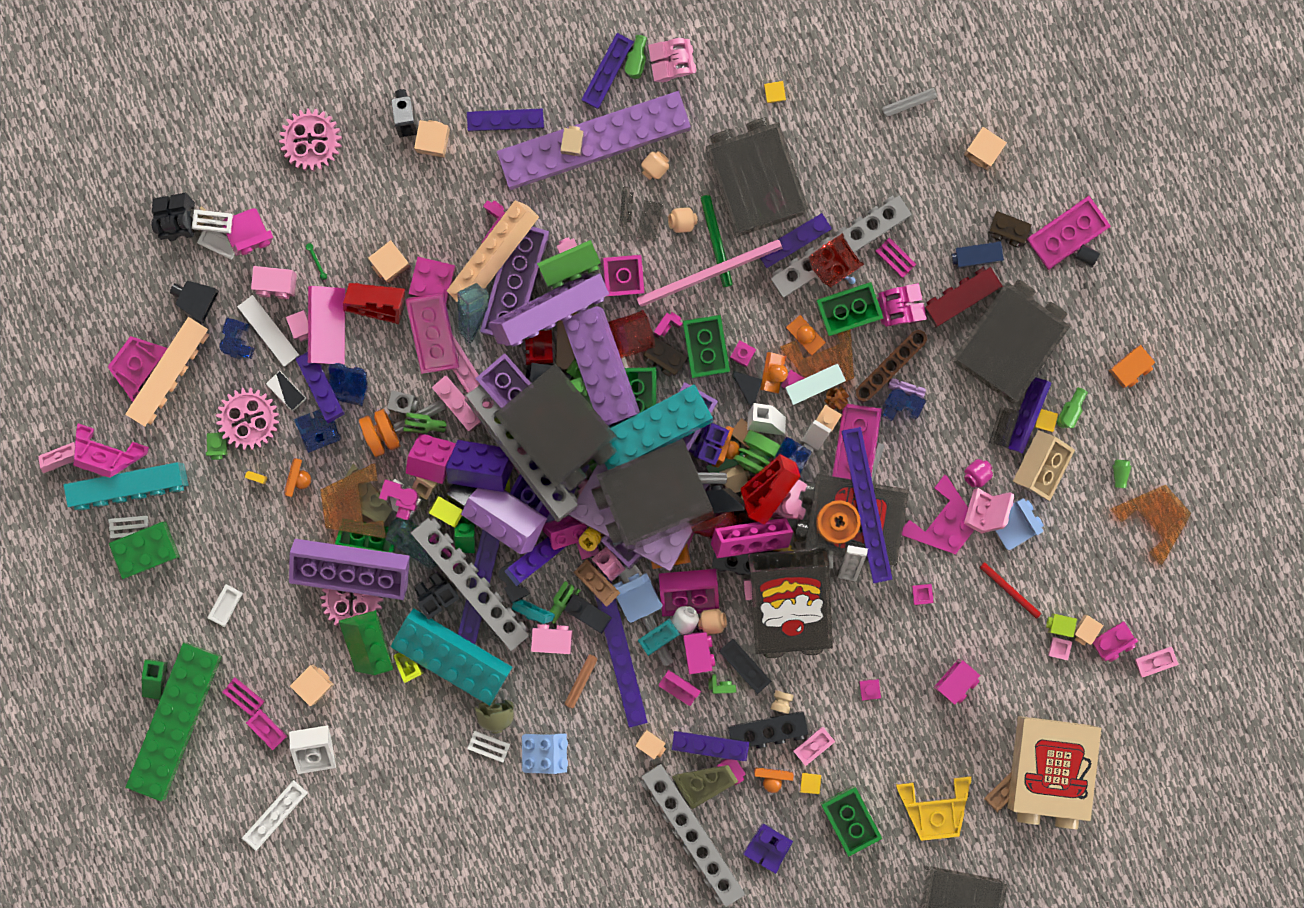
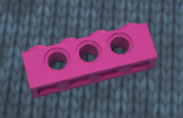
[711,518,793,558]

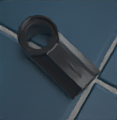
[1074,244,1100,268]

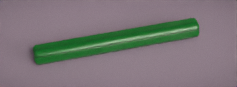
[701,195,733,287]

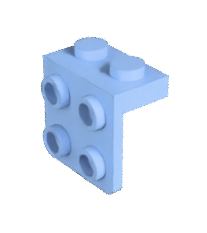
[995,498,1044,550]
[613,573,662,622]
[522,733,568,774]

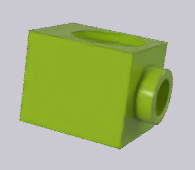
[1046,614,1077,637]

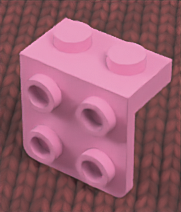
[964,488,1014,533]

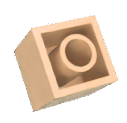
[414,120,450,158]
[964,127,1007,170]
[368,240,411,283]
[290,664,334,706]

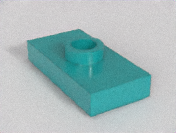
[512,600,554,624]
[638,619,680,656]

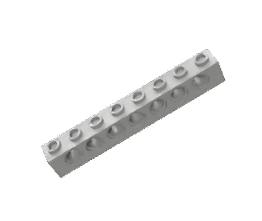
[770,195,912,299]
[465,385,578,522]
[410,518,529,651]
[640,763,745,907]

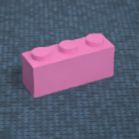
[431,375,481,432]

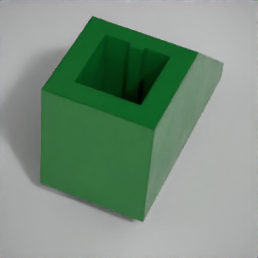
[454,516,475,553]
[141,659,168,700]

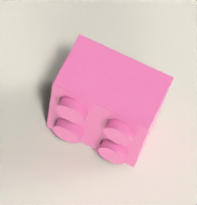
[251,266,297,300]
[531,624,573,654]

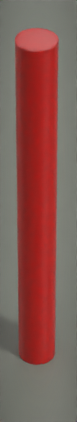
[979,562,1042,619]

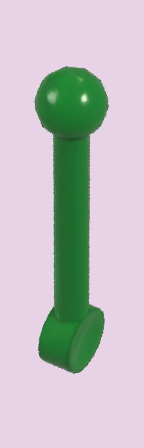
[306,243,327,280]

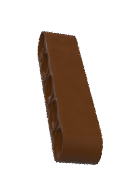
[854,330,927,402]

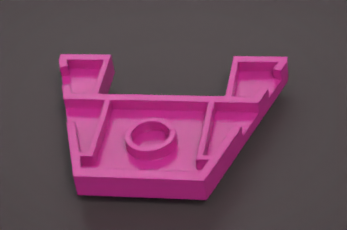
[108,336,168,402]
[73,423,149,478]
[899,474,974,554]

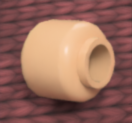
[641,151,669,180]
[668,207,698,233]
[698,609,727,635]

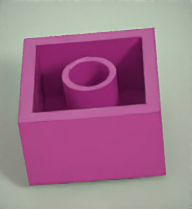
[601,255,644,296]
[409,257,456,305]
[406,433,456,484]
[683,632,715,674]
[933,659,980,705]

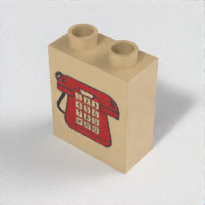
[1007,716,1101,829]

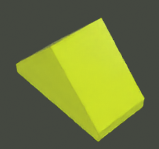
[428,495,463,528]
[393,652,424,683]

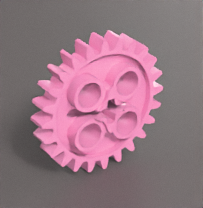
[279,108,342,171]
[216,388,279,450]
[320,589,384,626]

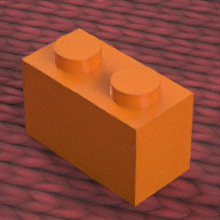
[1108,345,1156,388]

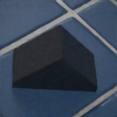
[732,372,762,408]

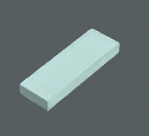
[785,364,846,405]

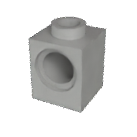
[387,390,418,414]

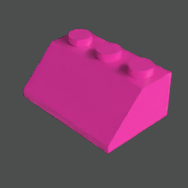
[659,569,719,617]

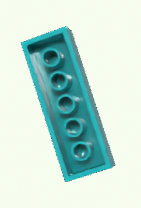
[591,384,714,476]
[63,462,189,511]
[390,608,513,706]

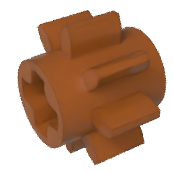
[824,386,850,410]

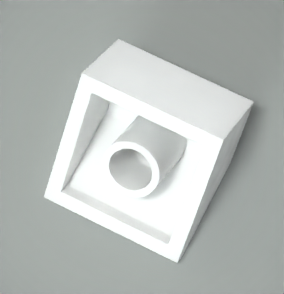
[290,725,336,774]

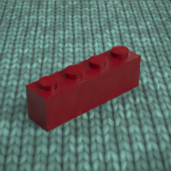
[924,267,1003,328]

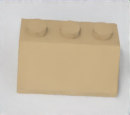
[1013,430,1075,501]

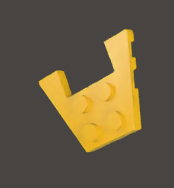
[896,776,971,841]

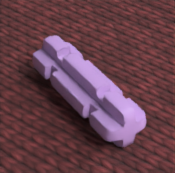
[888,378,926,398]

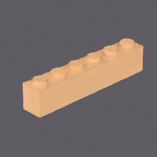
[447,200,539,308]
[125,317,209,426]

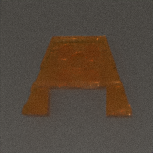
[780,329,854,387]
[320,463,386,538]
[1110,485,1191,565]

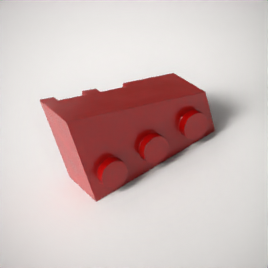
[343,283,405,324]
[740,454,801,525]

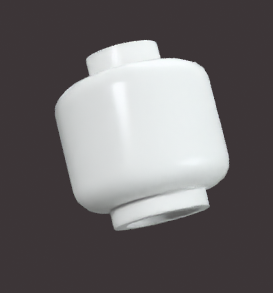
[671,606,699,635]

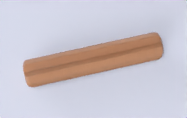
[565,654,598,708]

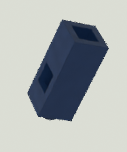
[951,241,1004,269]

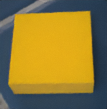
[764,81,786,104]
[1034,409,1058,432]
[245,471,267,484]
[800,773,821,794]

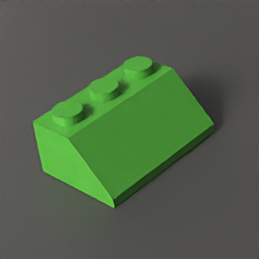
[537,240,601,289]

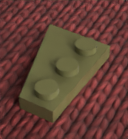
[334,463,393,526]
[672,765,738,809]

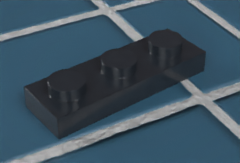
[719,639,772,694]

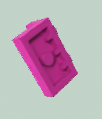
[652,312,683,338]
[543,516,587,550]
[1092,621,1138,662]
[659,670,701,706]

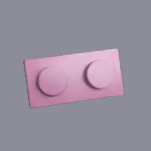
[38,442,75,473]
[1134,646,1178,678]
[793,726,835,766]

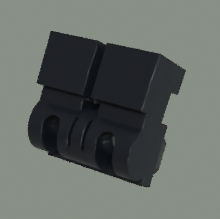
[151,192,195,241]
[499,560,531,603]
[414,571,460,620]

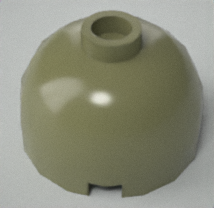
[475,699,514,734]

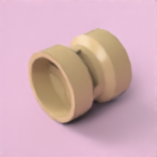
[770,690,794,714]

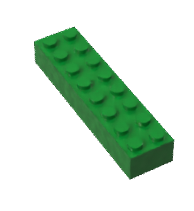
[125,642,222,802]

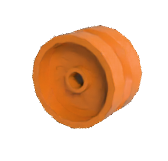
[359,408,401,458]
[816,500,861,544]

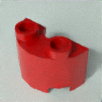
[525,330,553,365]

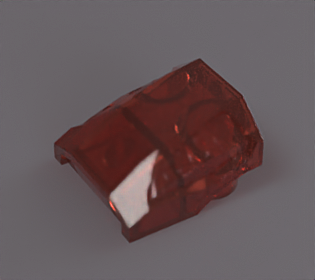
[809,233,864,288]
[608,310,655,358]
[691,512,743,539]

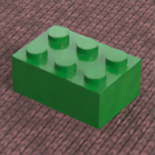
[682,315,730,379]
[108,522,180,579]
[820,785,883,857]

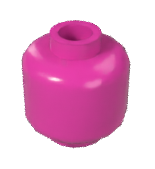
[964,459,993,488]

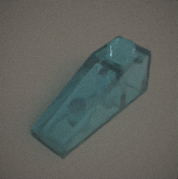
[457,283,489,344]
[385,517,443,570]

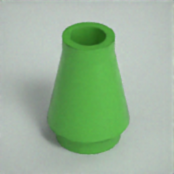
[1112,460,1132,488]

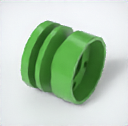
[734,430,784,474]

